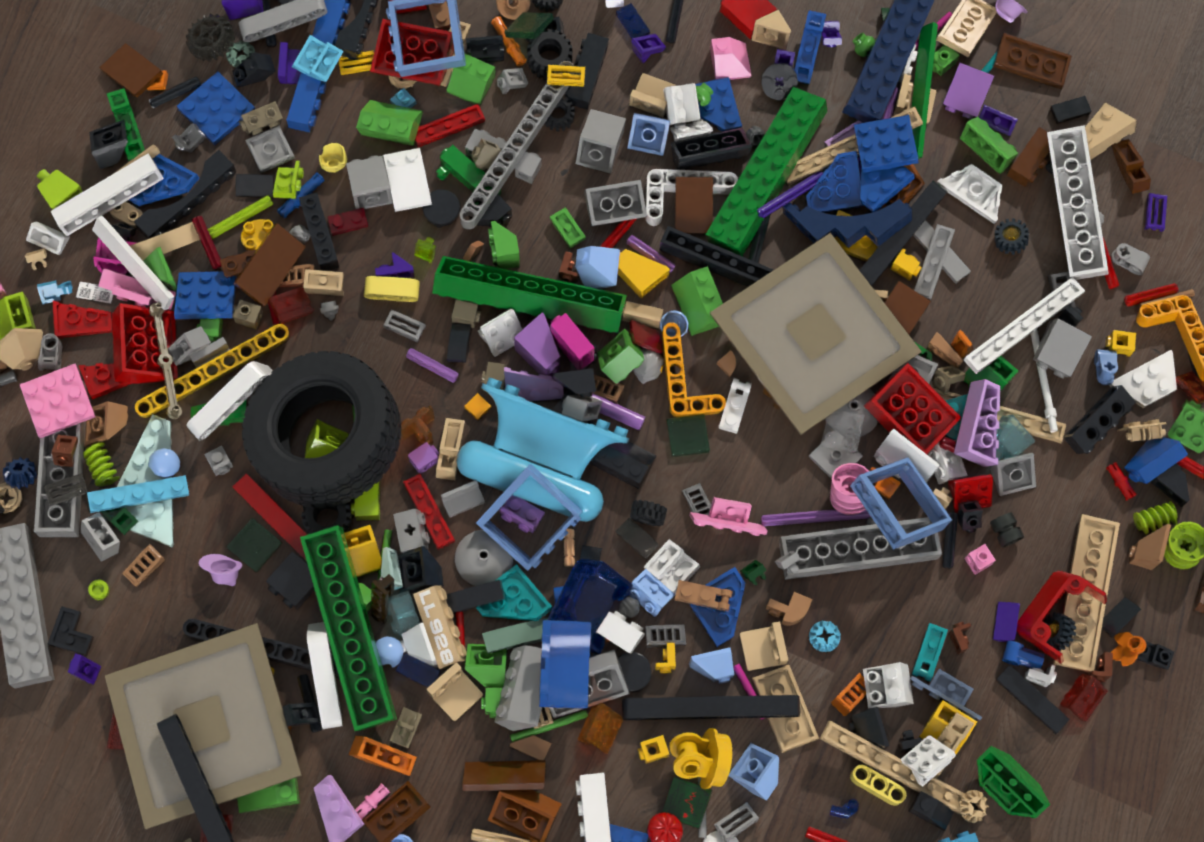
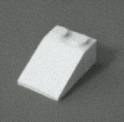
[383,148,432,212]

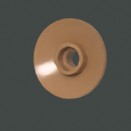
[496,0,530,20]

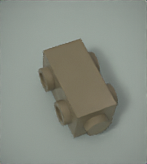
[239,101,283,136]

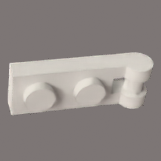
[719,378,752,434]

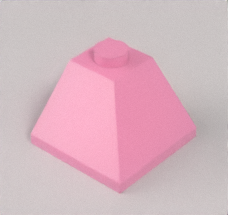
[710,37,752,80]

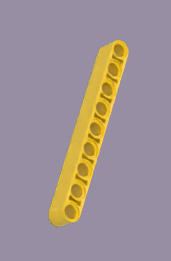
[135,324,289,418]

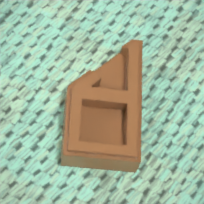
[509,735,552,760]

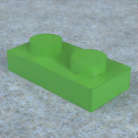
[550,207,586,248]

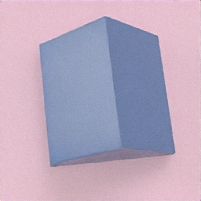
[627,113,670,156]

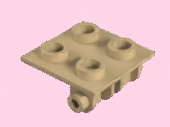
[1117,419,1166,442]

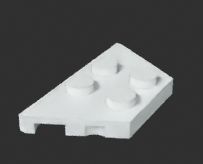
[937,164,1002,224]
[1109,350,1177,408]

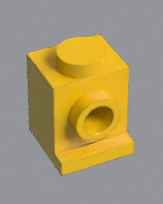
[890,248,922,281]
[1105,330,1136,357]
[637,735,669,764]

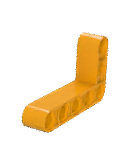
[1136,295,1204,382]
[662,322,726,417]

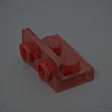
[1060,674,1108,722]

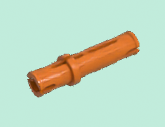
[491,16,527,67]

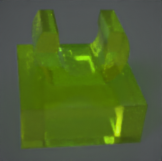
[414,237,436,262]

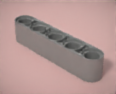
[238,0,327,42]

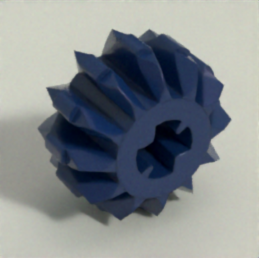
[3,457,37,490]

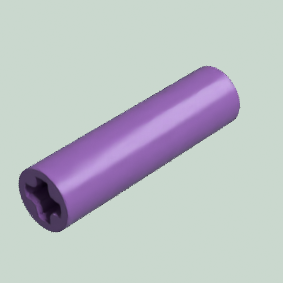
[591,393,646,431]

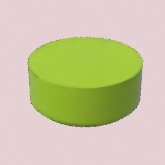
[88,579,109,600]

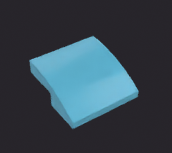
[292,35,343,82]

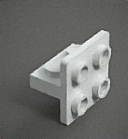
[663,83,700,125]
[670,119,713,141]
[478,309,523,357]
[901,735,956,787]

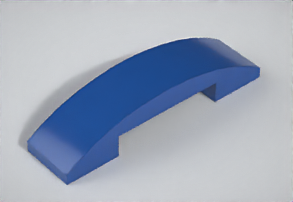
[794,10,826,85]

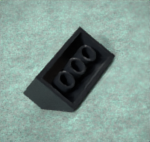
[671,128,752,170]
[588,421,657,489]

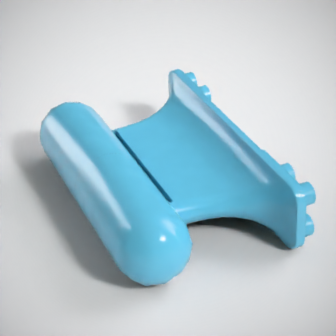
[456,377,629,522]

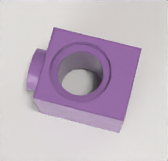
[408,442,439,474]

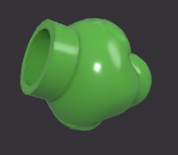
[852,33,875,57]
[696,83,714,106]

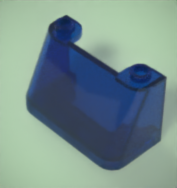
[548,559,633,654]

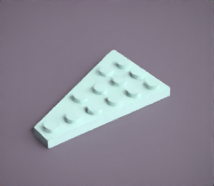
[102,414,174,548]

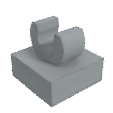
[775,551,800,574]

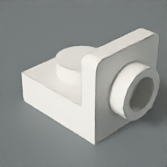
[1024,664,1057,687]

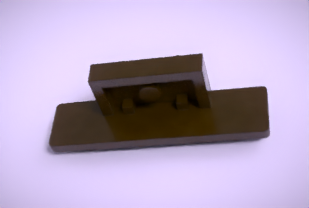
[371,574,394,624]

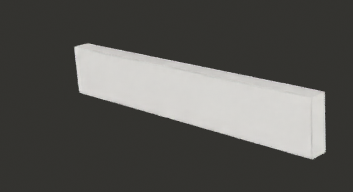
[92,216,174,310]

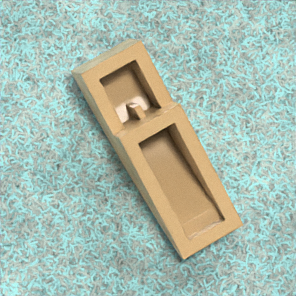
[436,418,465,481]

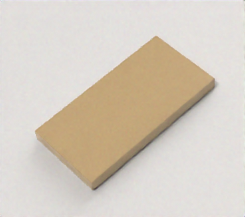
[937,0,997,57]
[752,665,819,753]

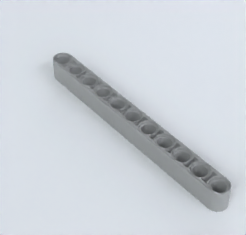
[460,61,574,229]

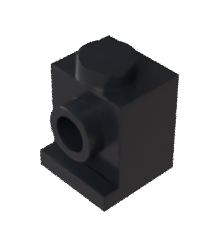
[958,500,983,532]

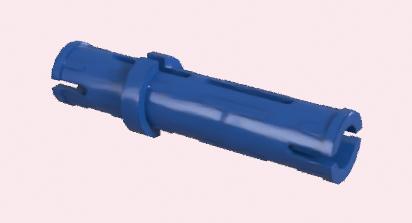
[277,172,325,218]

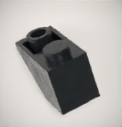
[232,53,275,87]

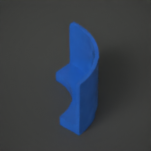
[539,620,591,709]

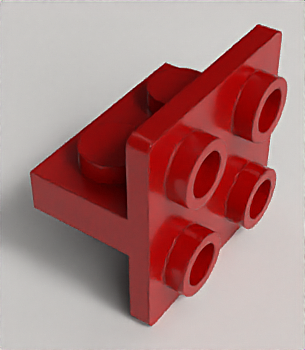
[948,474,993,512]

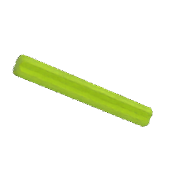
[208,196,273,239]

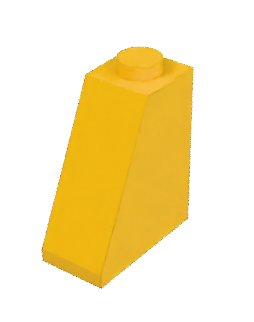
[618,249,670,298]

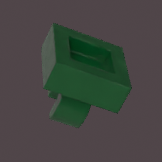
[740,560,766,586]

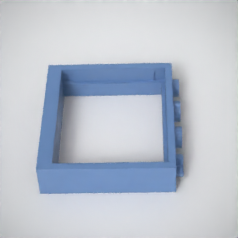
[386,0,466,77]
[850,457,952,550]
[476,463,582,571]

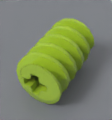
[83,442,120,487]
[1133,501,1178,535]

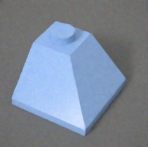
[575,246,620,289]
[689,648,734,684]
[729,743,779,801]

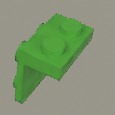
[1168,399,1204,453]

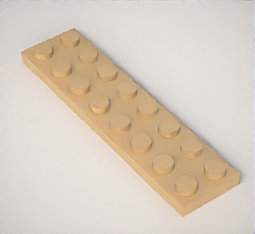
[1053,514,1120,673]

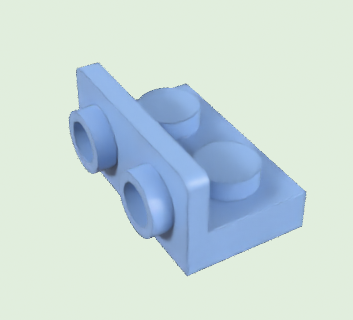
[626,569,675,617]

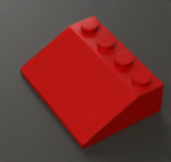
[370,19,454,86]
[112,303,178,384]
[864,363,962,454]

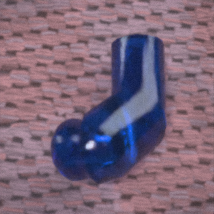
[830,799,859,818]

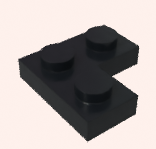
[48,606,94,656]

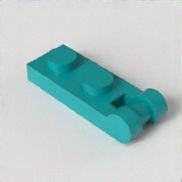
[911,623,948,682]

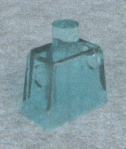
[996,414,1036,461]

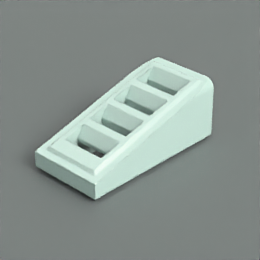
[381,547,403,590]

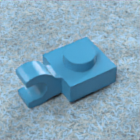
[37,280,73,304]

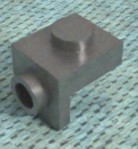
[172,123,206,153]

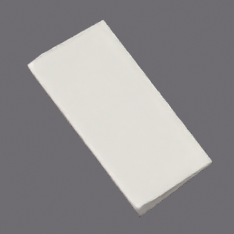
[26,222,70,255]

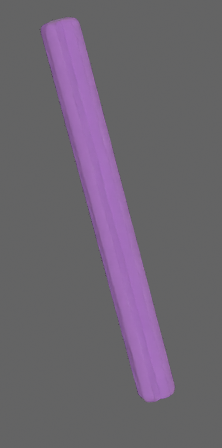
[761,510,871,526]

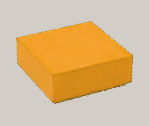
[464,393,491,420]

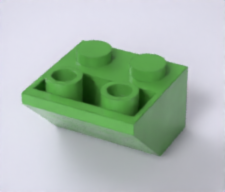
[488,221,520,269]

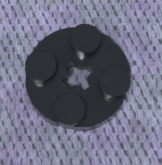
[761,63,798,101]

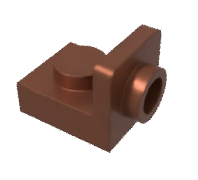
[559,251,578,283]
[52,435,78,467]
[949,622,971,655]
[1088,652,1113,682]

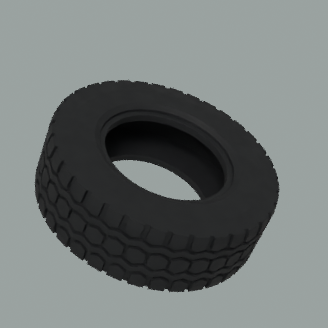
[242,351,402,508]

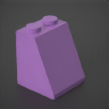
[943,63,994,120]
[514,313,560,376]

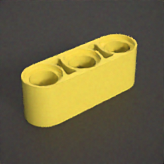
[364,276,420,302]
[850,765,907,806]

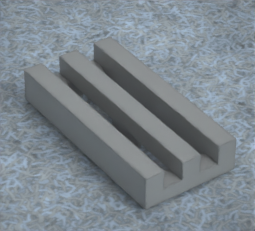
[383,309,426,343]
[714,802,759,842]

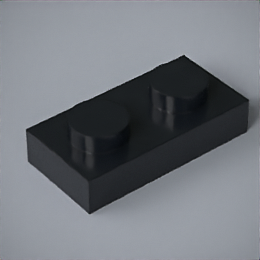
[282,702,321,726]

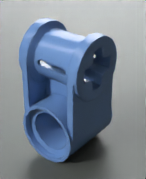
[1094,349,1118,385]

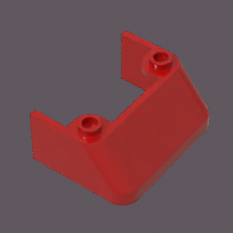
[1016,571,1107,664]

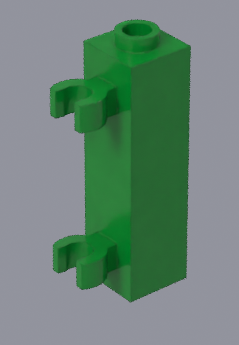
[436,145,501,206]

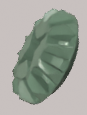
[226,40,255,67]

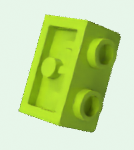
[273,161,304,199]

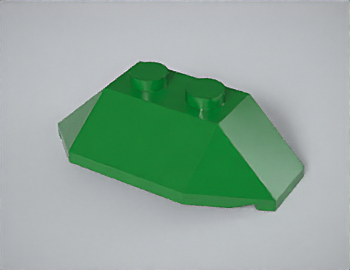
[977,746,1050,818]

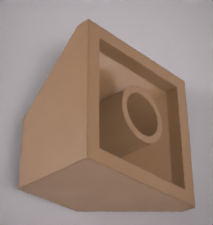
[84,401,128,447]
[1128,524,1171,570]

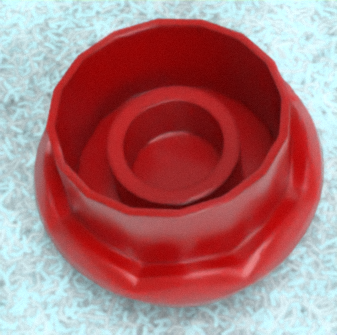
[647,812,683,842]

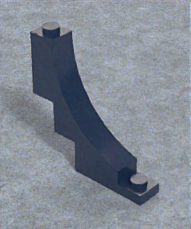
[782,199,912,248]

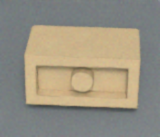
[303,269,344,296]
[622,301,663,329]

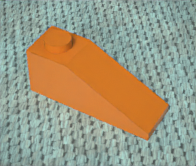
[349,736,417,776]

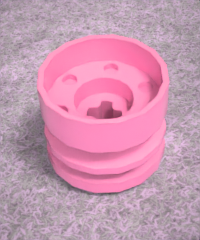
[830,463,869,515]

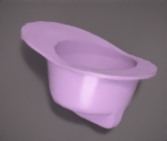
[995,0,1028,23]
[199,554,242,586]

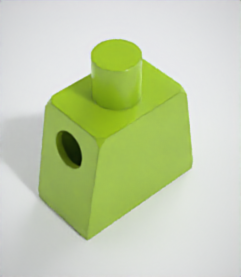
[37,169,83,210]

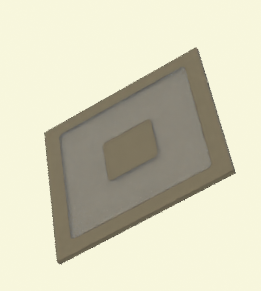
[710,233,922,435]
[105,623,302,830]

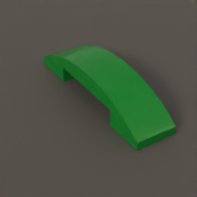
[107,88,145,161]

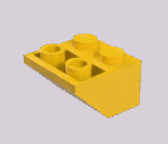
[344,525,382,577]
[919,700,977,759]

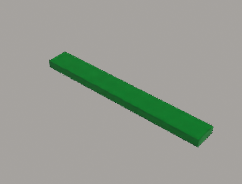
[911,22,938,159]

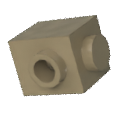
[472,138,501,170]
[233,300,264,330]
[452,300,481,328]
[481,362,507,390]

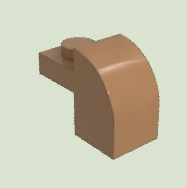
[765,592,812,626]

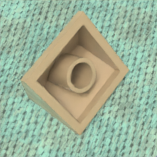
[752,10,791,50]

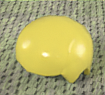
[319,143,347,173]

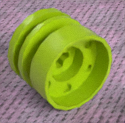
[1164,522,1204,569]

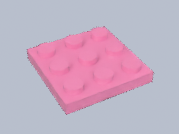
[20,364,96,438]

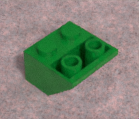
[964,356,1018,392]

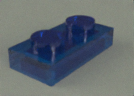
[616,3,650,39]
[396,653,441,688]

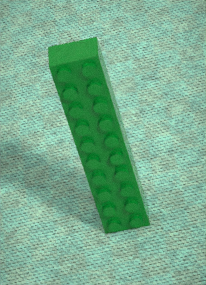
[706,87,828,256]
[432,256,627,333]
[300,525,397,731]

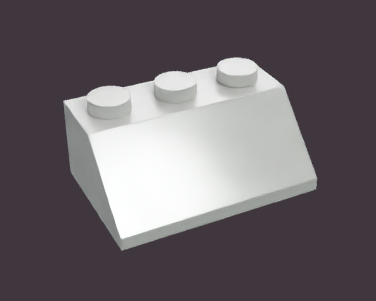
[874,429,939,483]

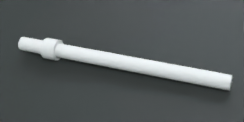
[1030,329,1058,433]

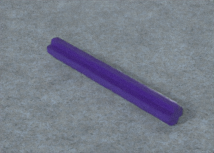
[757,172,823,218]

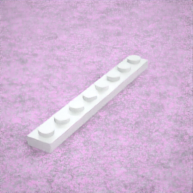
[964,277,1085,374]

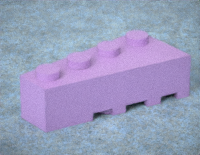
[954,379,1000,467]

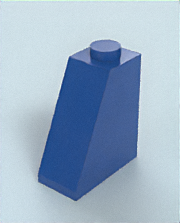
[1124,437,1188,484]

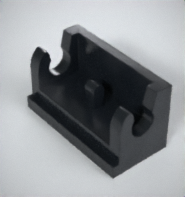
[466,35,504,62]

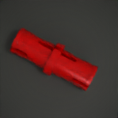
[1106,462,1137,501]

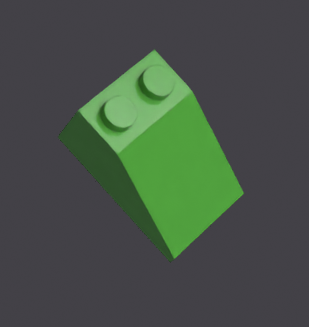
[237,778,300,813]

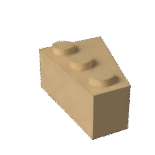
[1085,103,1137,160]

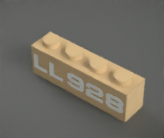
[413,586,467,669]

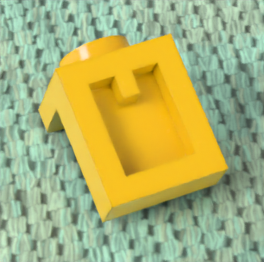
[655,643,676,673]

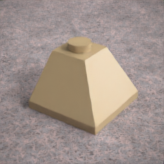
[0,328,43,371]

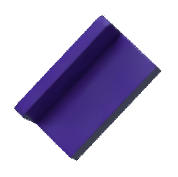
[278,42,301,84]

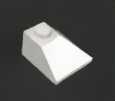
[400,623,438,668]

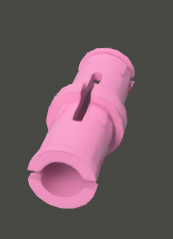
[355,783,390,820]

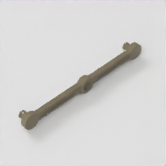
[149,303,182,419]

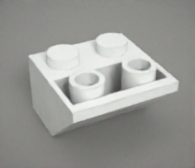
[596,611,645,654]
[863,662,914,709]

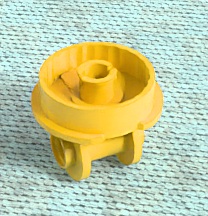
[669,728,732,789]

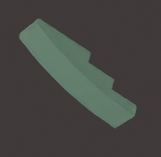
[482,616,559,654]

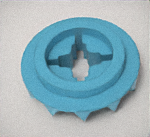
[809,620,841,652]

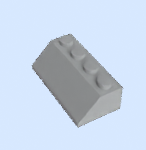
[495,645,542,731]
[549,650,629,718]

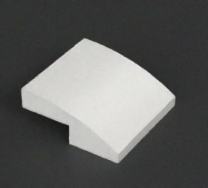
[643,539,700,596]

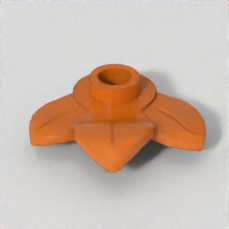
[1110,632,1147,667]

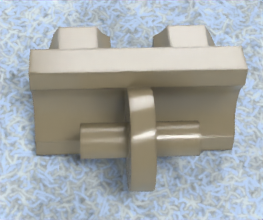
[390,707,423,749]

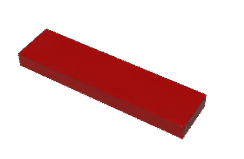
[415,104,485,148]
[403,473,455,550]

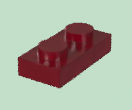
[327,207,369,236]

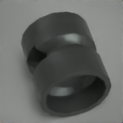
[990,512,1025,548]

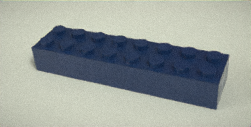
[842,0,934,123]

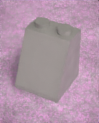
[576,109,626,174]
[346,156,393,209]
[1033,319,1092,379]

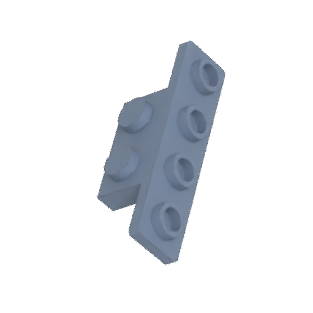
[910,669,982,720]

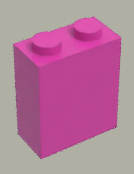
[550,313,594,370]

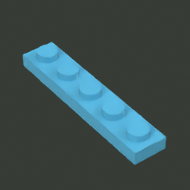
[87,475,189,513]

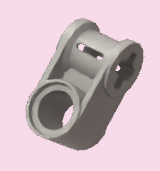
[1111,243,1150,275]
[38,333,63,371]

